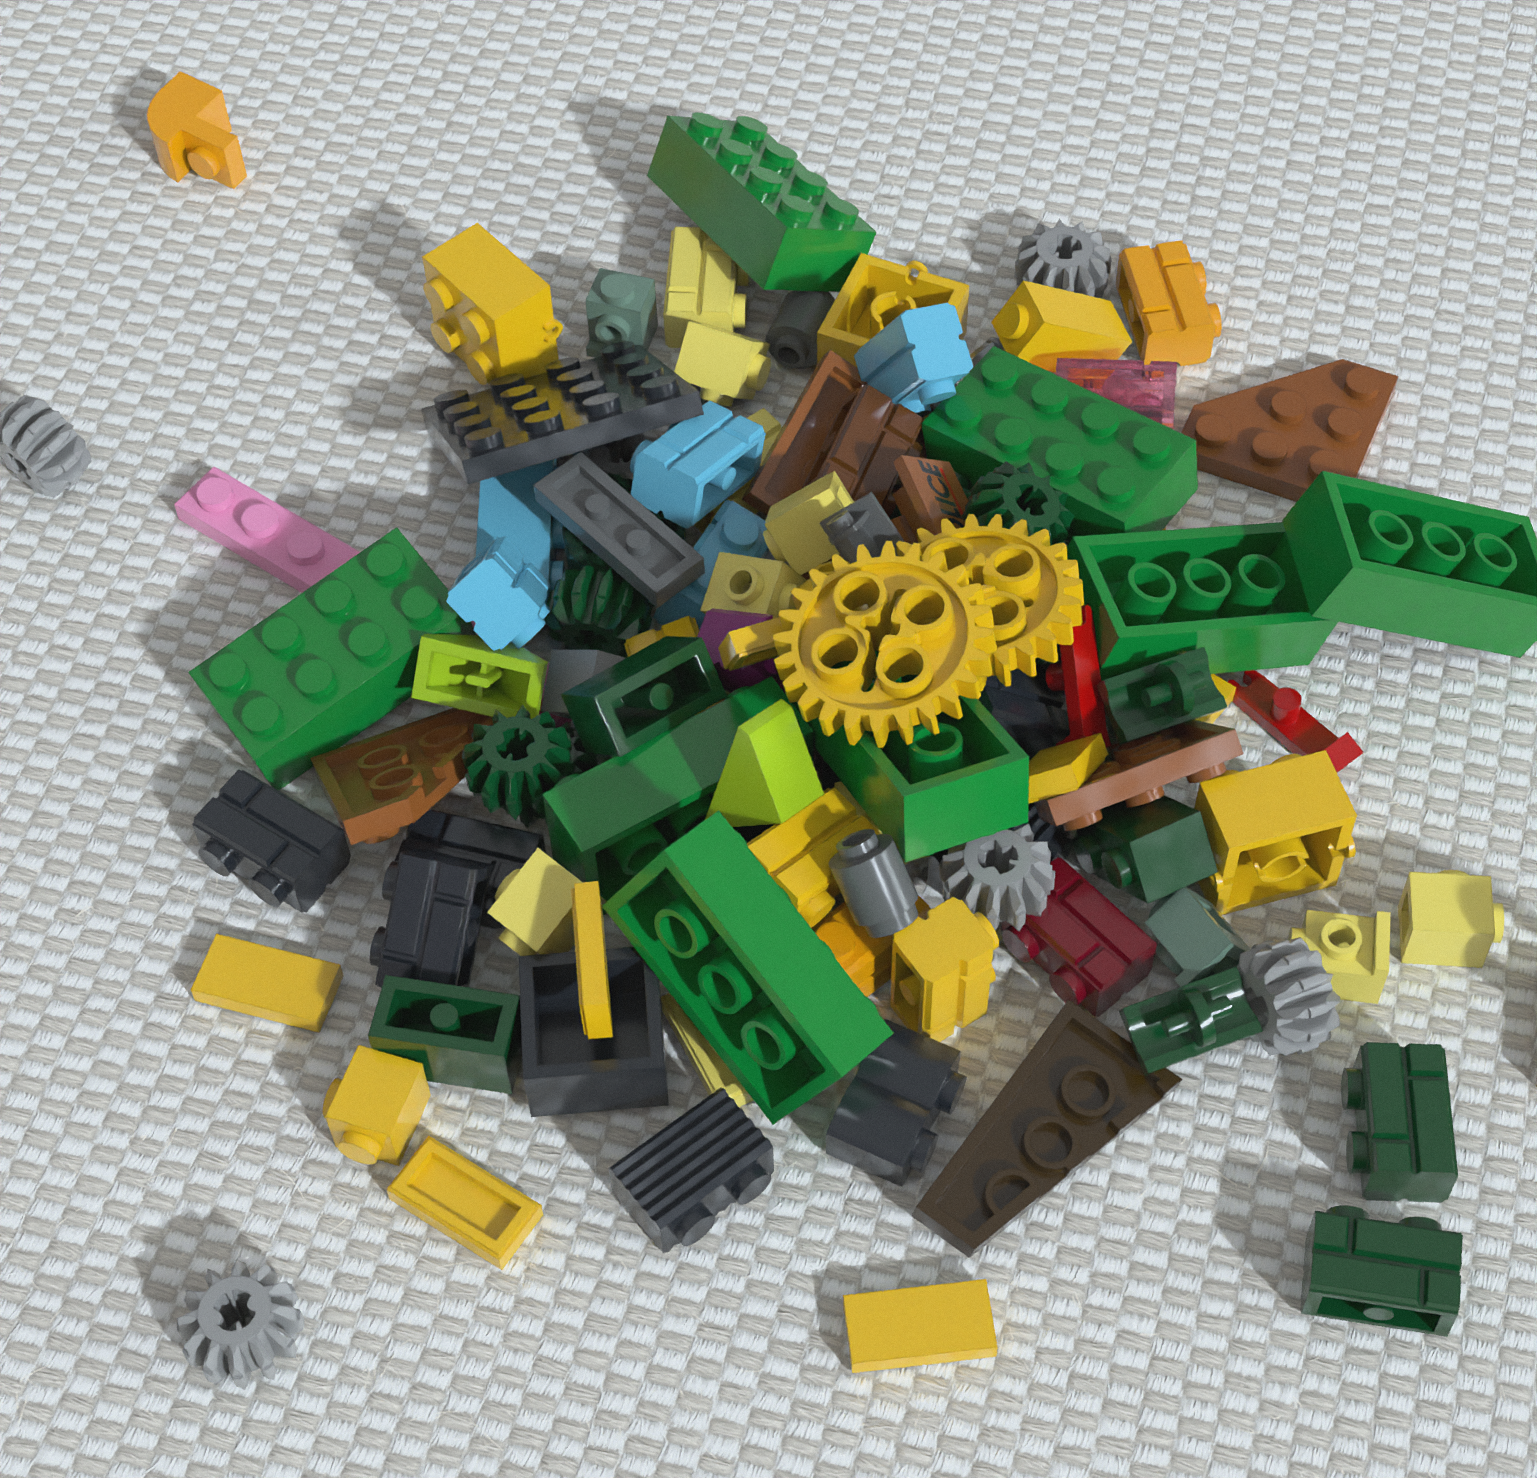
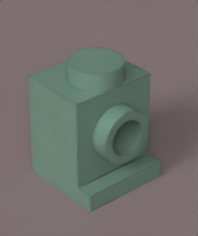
[585,268,658,358]
[1144,887,1251,987]

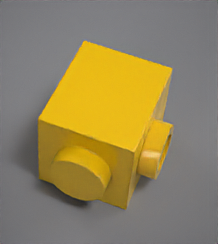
[323,1045,431,1166]

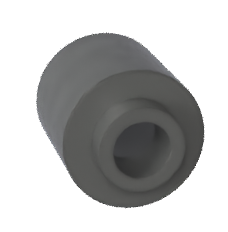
[765,291,835,369]
[828,829,918,938]

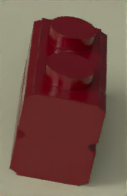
[1001,857,1157,1017]

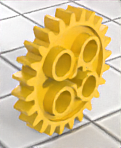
[868,514,1084,691]
[773,541,997,748]

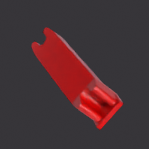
[1046,605,1111,748]
[1228,670,1364,773]

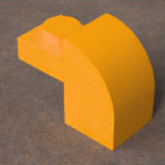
[147,71,247,189]

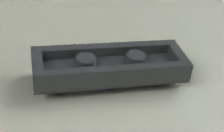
[533,452,705,608]

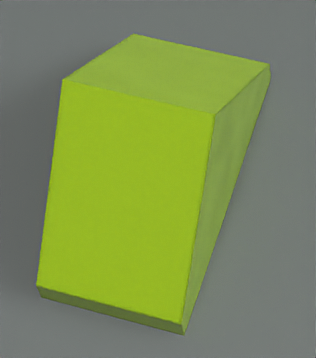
[411,634,548,719]
[705,699,824,827]

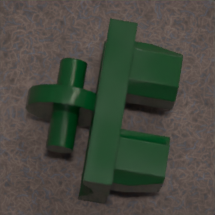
[1096,647,1227,745]
[1119,966,1263,1076]

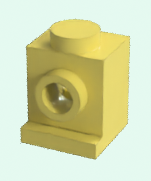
[1288,910,1391,1004]

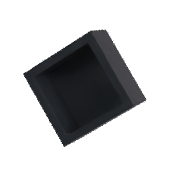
[519,947,669,1117]

